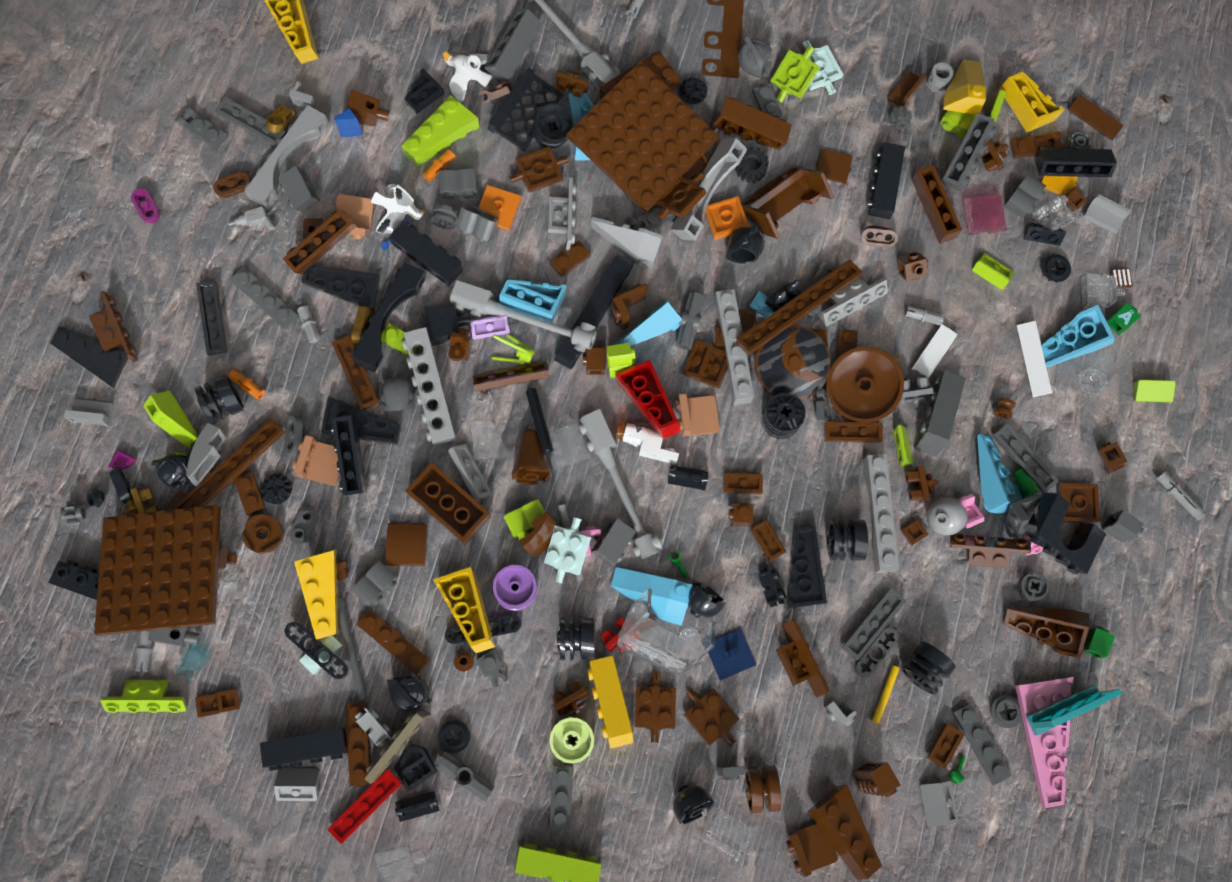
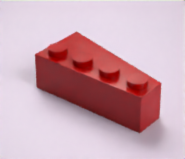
[615,360,681,439]

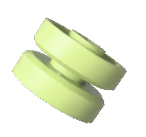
[549,717,594,764]

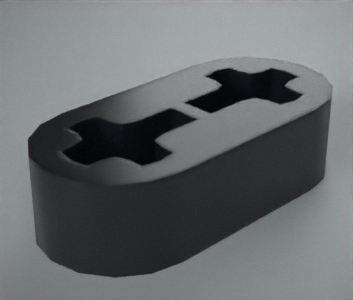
[109,467,134,504]

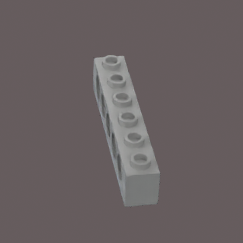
[402,327,456,446]

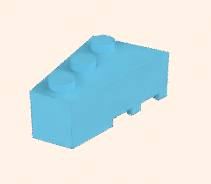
[500,280,567,323]

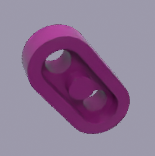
[131,188,160,223]

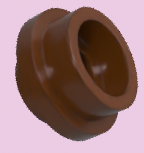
[454,651,474,672]

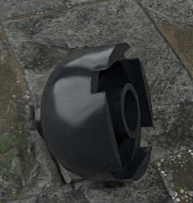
[688,580,726,618]
[673,785,715,825]

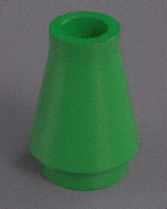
[1012,469,1040,498]

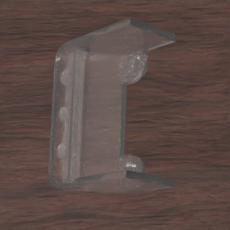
[617,588,715,675]

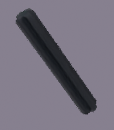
[526,388,554,455]

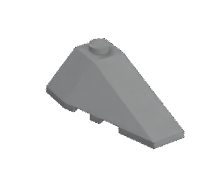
[591,217,663,269]

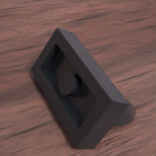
[765,280,802,312]

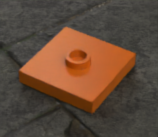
[478,185,522,231]
[705,196,749,240]

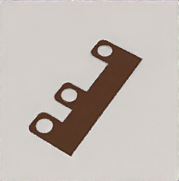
[702,0,744,78]

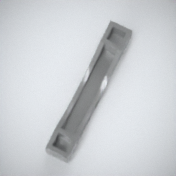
[244,105,329,209]
[670,138,747,241]
[714,289,754,405]
[863,454,899,573]

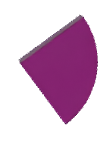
[108,450,137,470]

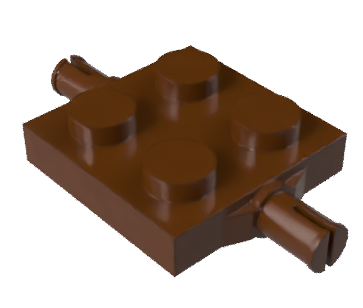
[509,146,569,193]
[656,172,707,221]
[635,673,676,743]
[683,688,740,747]

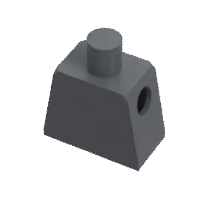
[148,627,200,647]

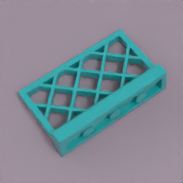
[1026,685,1122,735]

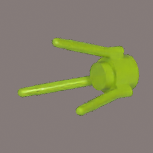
[491,334,535,365]

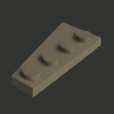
[365,710,431,784]

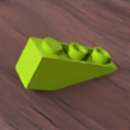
[143,391,198,448]

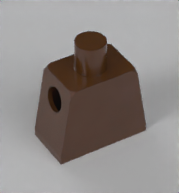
[347,90,390,126]

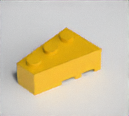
[999,72,1065,132]

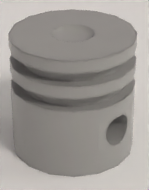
[926,63,953,92]

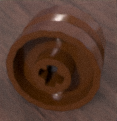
[745,765,781,814]

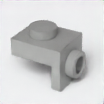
[824,701,857,726]

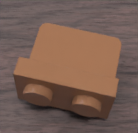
[335,194,374,240]
[675,394,720,437]
[293,435,340,486]

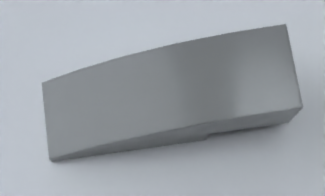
[186,423,227,487]

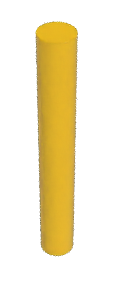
[871,665,900,724]

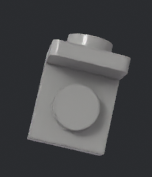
[290,81,316,109]

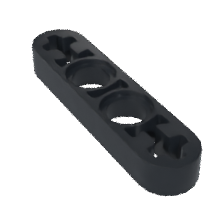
[445,615,522,644]
[284,622,349,680]

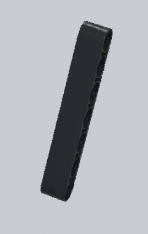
[554,254,634,370]

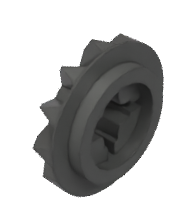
[991,696,1022,728]

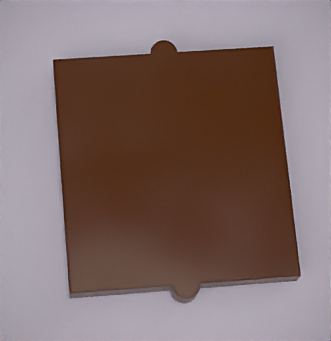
[817,149,853,184]

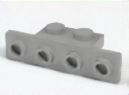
[548,177,576,250]
[822,277,888,327]

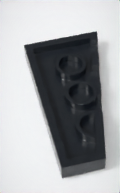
[301,265,380,312]
[321,396,401,445]
[787,526,827,609]

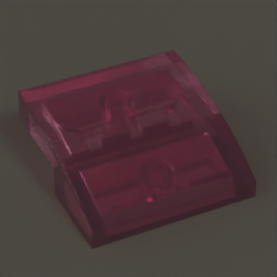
[963,195,1007,235]

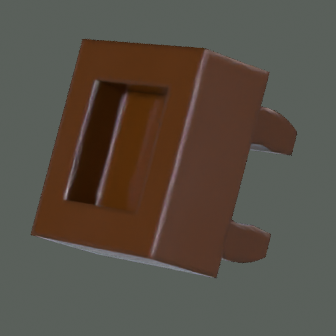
[218,547,237,570]

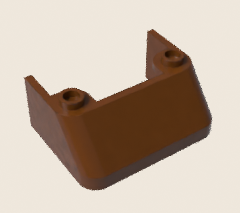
[741,166,834,239]

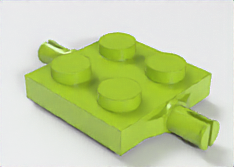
[770,45,820,103]

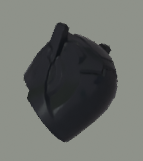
[726,224,765,264]
[151,451,191,489]
[387,675,432,711]

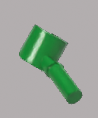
[669,551,688,578]
[949,755,966,785]

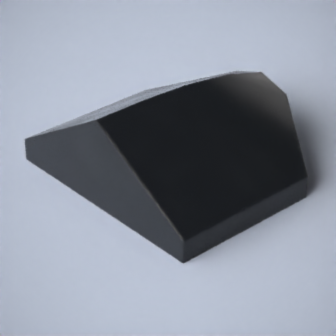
[394,744,438,792]

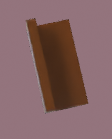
[888,71,927,107]

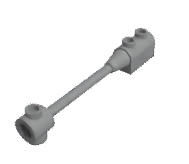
[520,0,621,91]
[450,280,596,352]
[578,409,662,559]

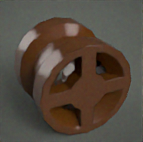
[993,397,1016,419]

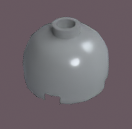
[927,497,968,535]

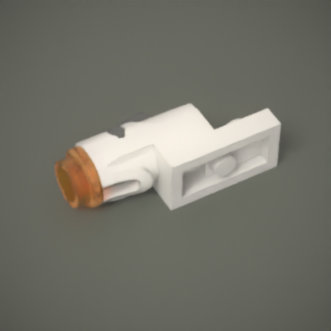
[616,422,679,465]

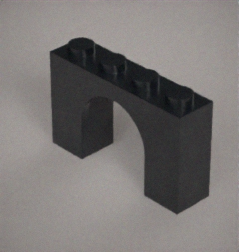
[1024,492,1106,575]

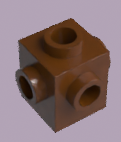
[898,252,929,281]

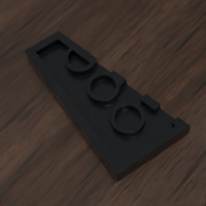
[50,326,128,388]

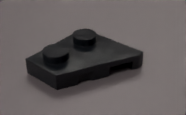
[405,68,445,114]

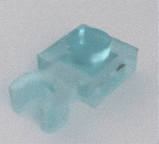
[176,645,212,682]

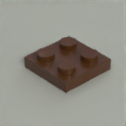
[1057,483,1100,523]

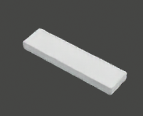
[1017,321,1052,397]

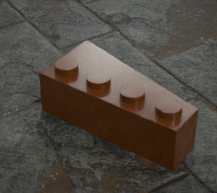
[710,97,792,150]
[808,784,882,880]

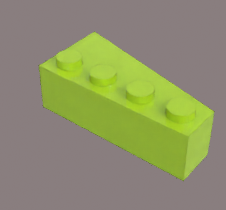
[401,96,480,167]
[515,843,602,882]

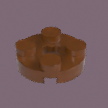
[242,514,284,554]

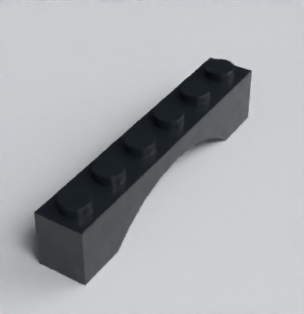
[351,262,426,373]

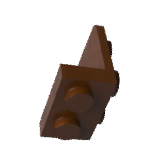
[611,284,648,330]
[785,823,838,877]

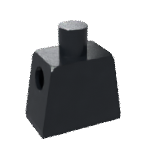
[424,306,470,346]

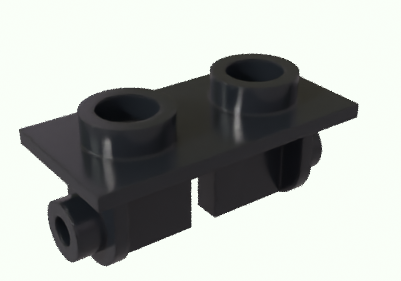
[1024,222,1067,246]
[668,465,708,491]
[758,566,786,608]
[395,791,440,822]

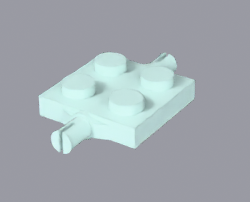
[802,40,843,95]
[544,517,591,583]

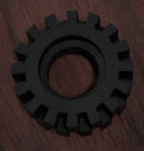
[735,147,769,183]

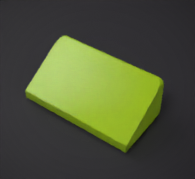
[972,252,1015,290]
[1133,380,1176,403]
[893,425,913,466]

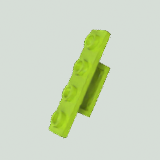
[101,680,187,713]

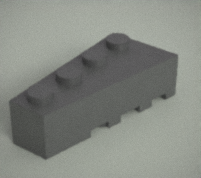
[915,370,966,457]

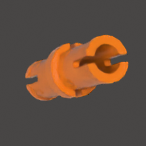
[422,149,456,182]
[228,368,265,400]

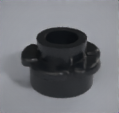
[87,488,105,508]

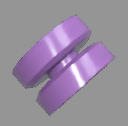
[493,565,537,611]

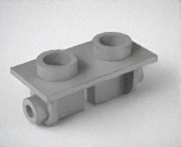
[354,707,392,748]

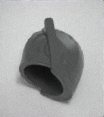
[738,36,772,79]
[379,377,414,411]

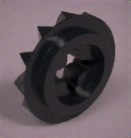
[679,77,708,104]
[1041,254,1071,283]
[260,473,292,504]
[438,720,470,753]

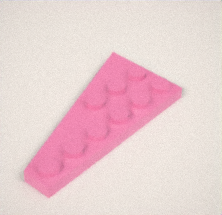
[1015,677,1074,808]

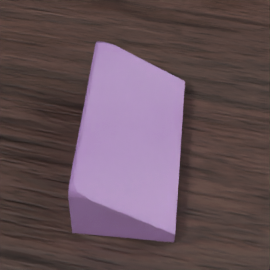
[469,315,510,339]

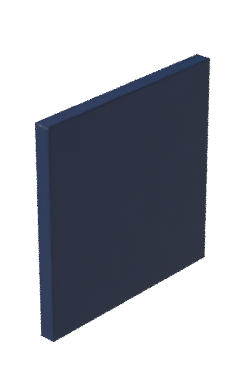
[705,628,756,680]

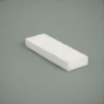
[911,324,958,378]

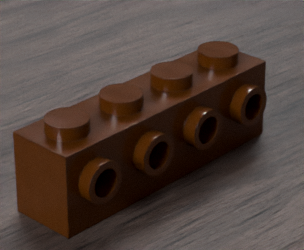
[912,165,962,244]
[283,209,357,275]
[853,762,901,797]

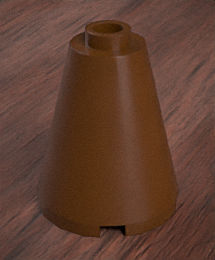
[512,429,550,485]

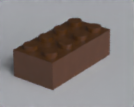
[600,50,680,99]
[405,462,491,546]

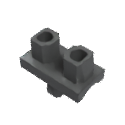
[902,375,933,407]

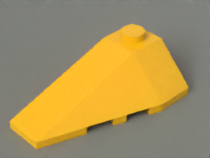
[943,59,986,115]

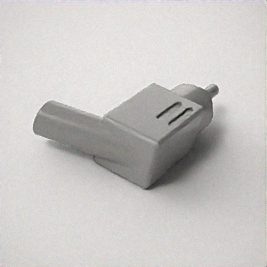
[228,206,276,230]

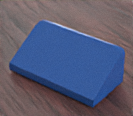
[334,108,362,138]

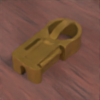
[266,105,295,133]
[351,306,373,345]

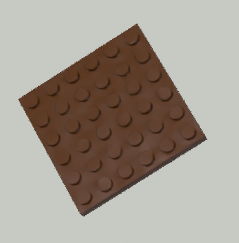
[566,61,720,213]
[94,505,221,636]

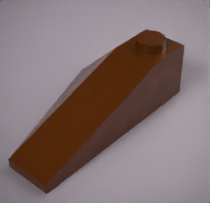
[1004,607,1090,658]

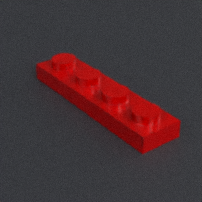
[327,769,403,844]

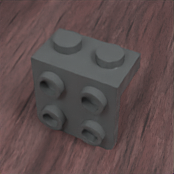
[1004,494,1043,539]

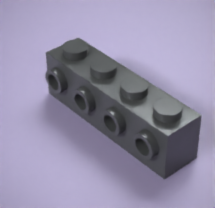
[484,8,541,82]
[943,113,997,192]

